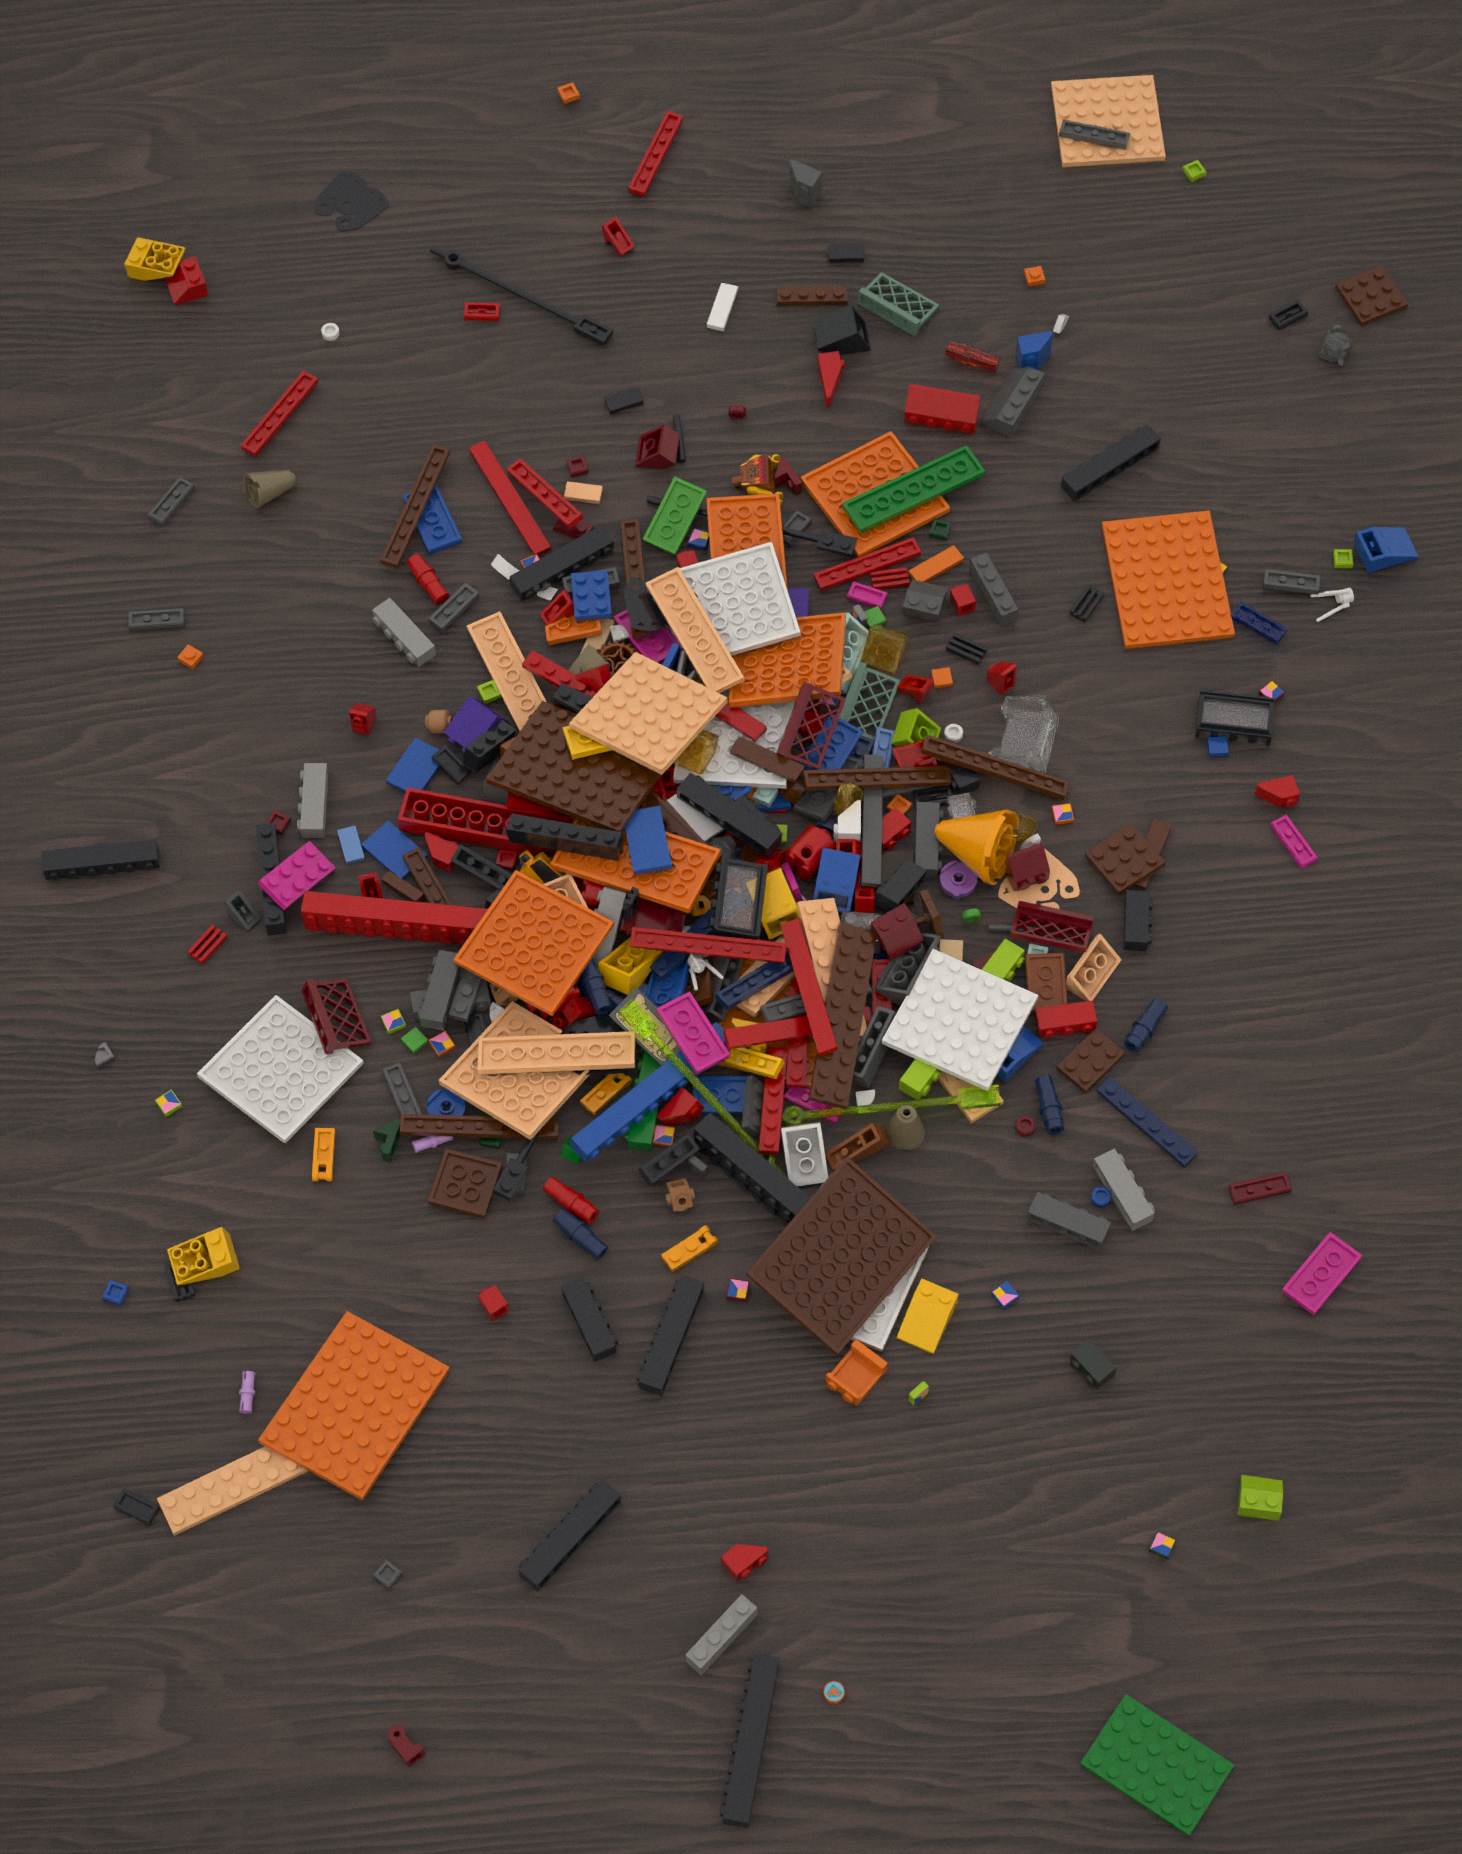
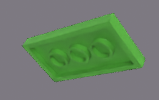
[643,476,707,556]

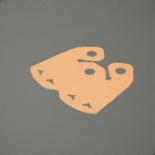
[998,848,1080,909]

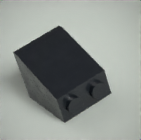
[812,304,871,355]

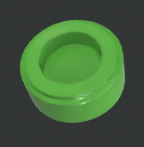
[961,909,981,923]

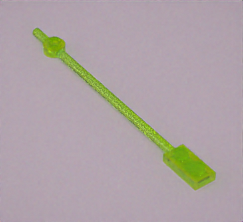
[618,999,788,1178]
[782,1085,1001,1126]

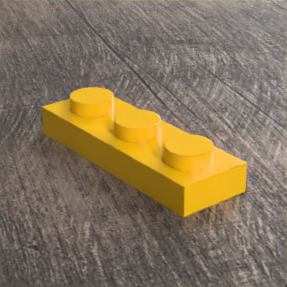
[725,1047,785,1079]

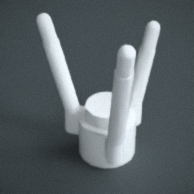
[1310,588,1354,622]
[687,954,724,991]

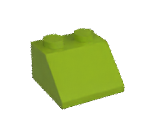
[891,708,941,747]
[1237,1475,1283,1521]

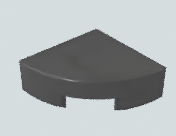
[95,1042,115,1069]

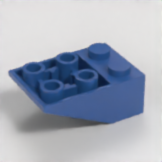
[1354,527,1419,573]
[812,848,860,913]
[996,1026,1044,1083]

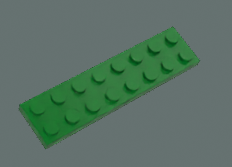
[842,445,985,534]

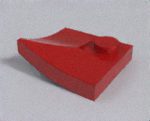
[891,739,938,768]

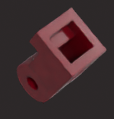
[387,1725,426,1768]

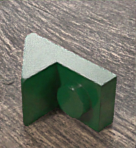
[373,1119,400,1162]

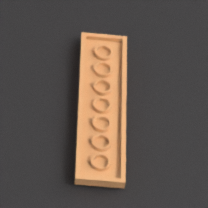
[645,567,745,693]
[467,612,546,732]
[796,898,867,1043]
[477,1031,635,1074]
[157,1447,308,1536]

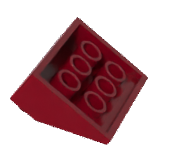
[619,894,687,936]

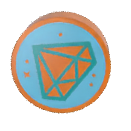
[823,1681,845,1704]

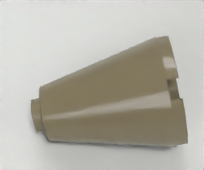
[243,470,296,508]
[886,1105,925,1151]

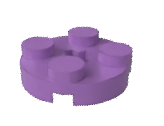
[939,861,977,899]

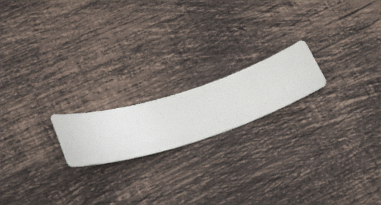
[491,554,558,600]

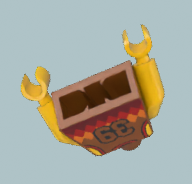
[732,454,783,506]

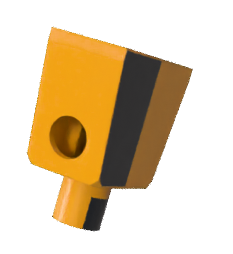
[519,850,565,884]

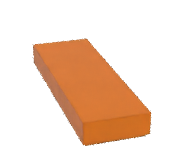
[908,545,964,583]

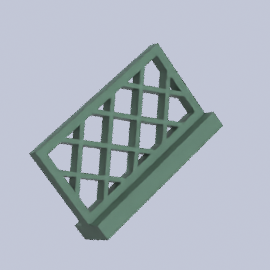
[857,272,939,336]
[839,661,900,740]

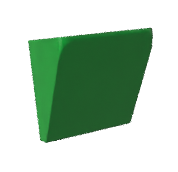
[561,1136,581,1163]

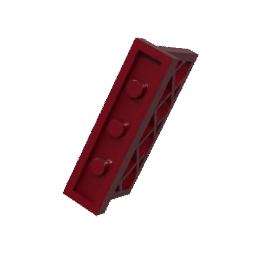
[776,682,846,769]
[1010,901,1094,953]
[301,978,371,1055]

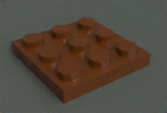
[1335,265,1408,326]
[1085,823,1165,896]
[428,1148,503,1219]

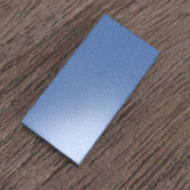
[337,826,365,865]

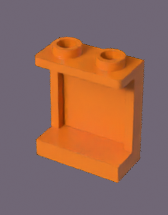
[825,1339,888,1406]

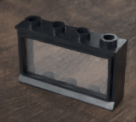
[1195,690,1275,746]
[708,856,768,940]

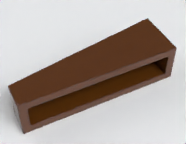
[381,871,425,902]

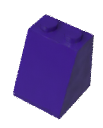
[444,696,509,752]

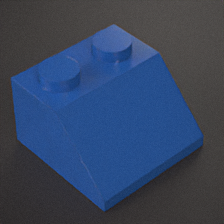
[1015,331,1053,370]

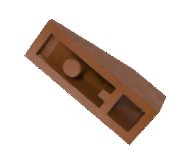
[825,1123,891,1170]

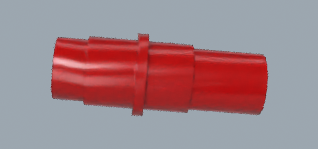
[407,554,449,605]
[543,1176,599,1224]

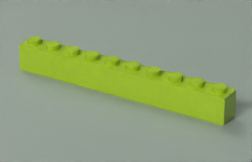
[899,939,1025,1101]

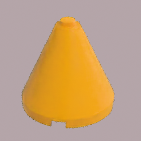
[934,809,1018,885]

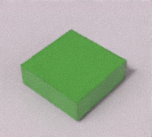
[864,606,886,630]
[401,1027,429,1054]

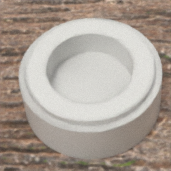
[321,323,340,341]
[944,724,963,743]

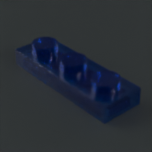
[1231,601,1288,644]

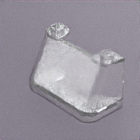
[989,695,1059,773]

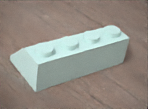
[841,613,872,694]

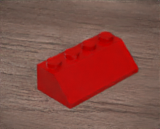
[904,384,980,434]

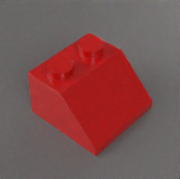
[165,256,208,305]

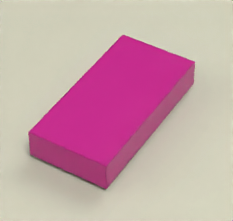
[847,581,888,610]
[781,862,803,902]

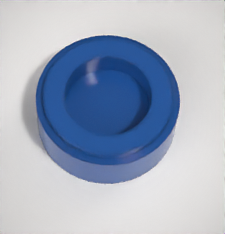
[1091,1187,1111,1208]

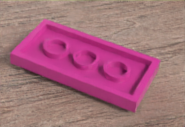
[613,609,683,664]
[257,841,336,910]
[656,992,730,1075]
[1281,1232,1363,1316]

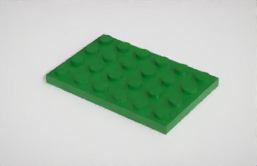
[1080,1694,1234,1837]

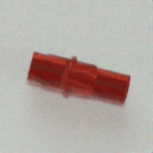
[945,340,1001,372]

